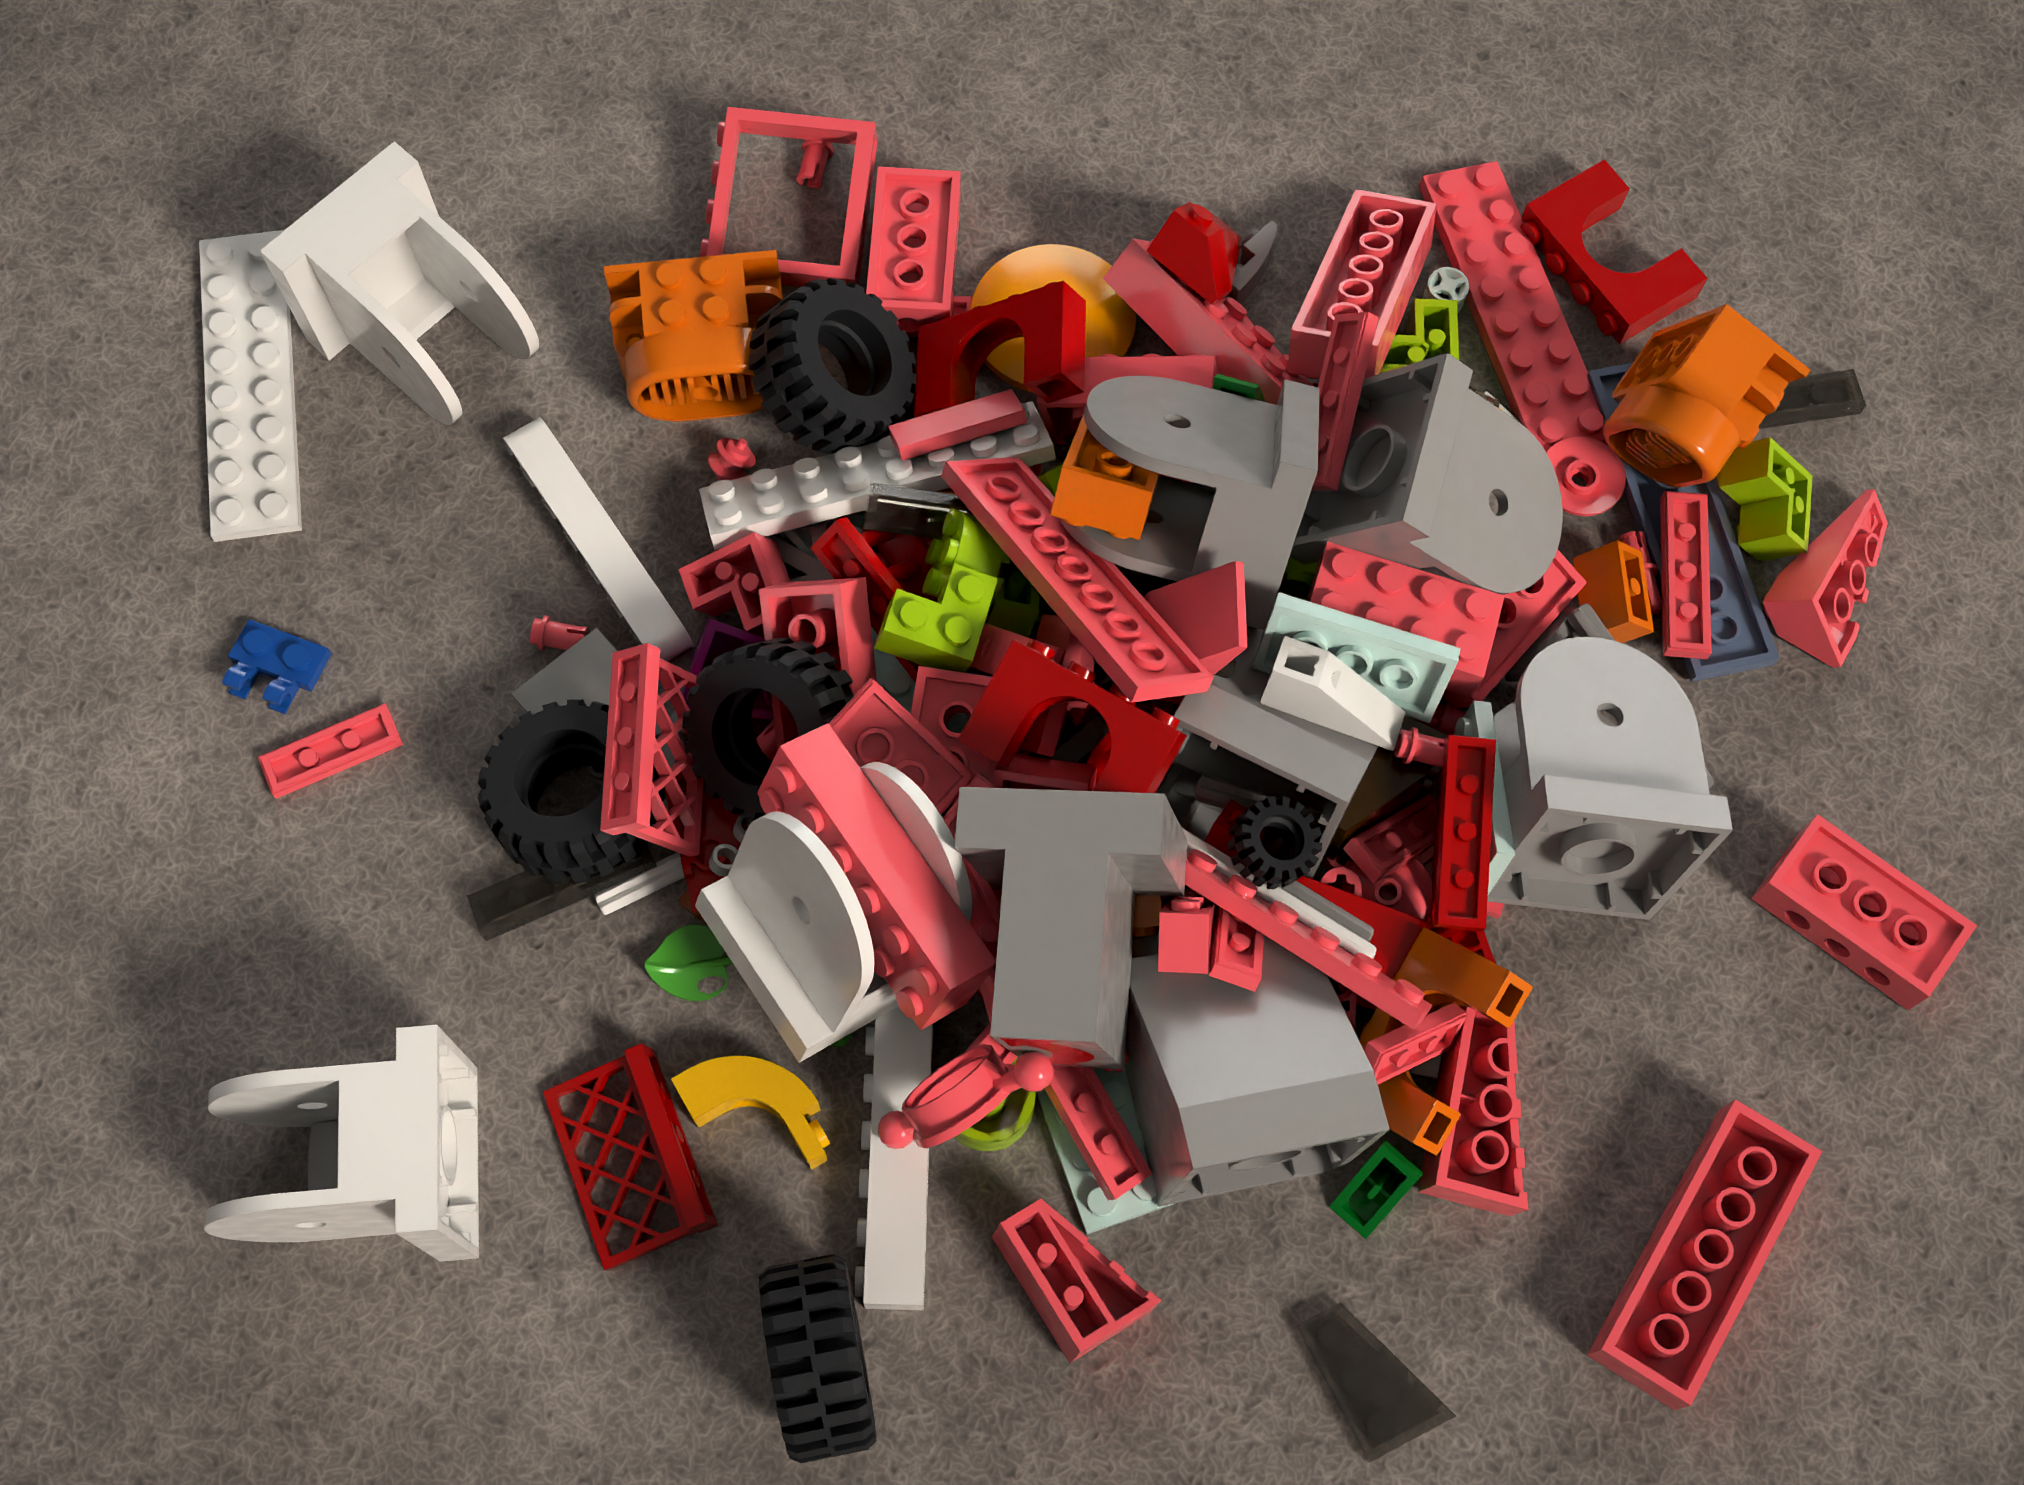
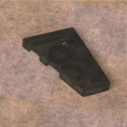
[1296,1302,1456,1463]

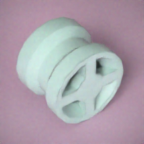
[1423,267,1469,313]

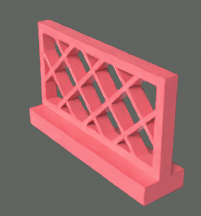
[600,643,704,857]

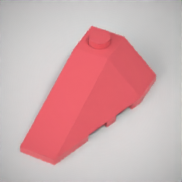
[1763,489,1888,668]

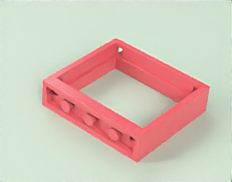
[700,107,878,287]

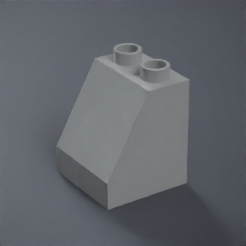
[1125,933,1390,1207]

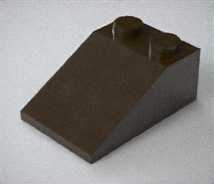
[1324,715,1447,860]

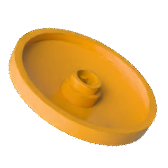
[970,244,1136,393]

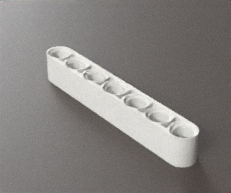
[502,417,694,662]

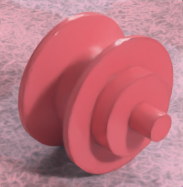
[708,438,756,481]

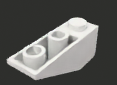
[1260,636,1405,751]

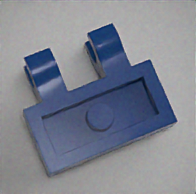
[222,619,331,714]

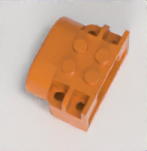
[604,250,783,422]
[1603,304,1811,487]

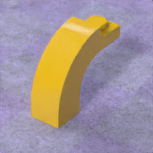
[671,1056,830,1170]

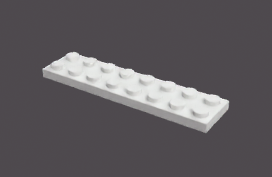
[199,230,302,542]
[699,401,1056,550]

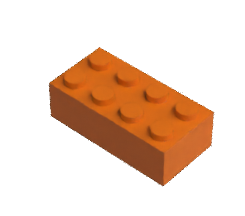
[1050,414,1161,540]

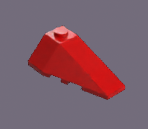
[1146,202,1242,305]

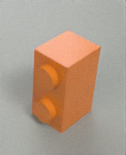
[1573,540,1654,643]

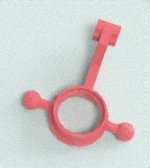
[878,982,1054,1149]

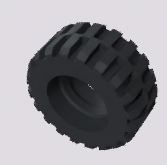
[749,278,917,454]
[682,638,855,821]
[478,699,666,883]
[759,1254,877,1464]

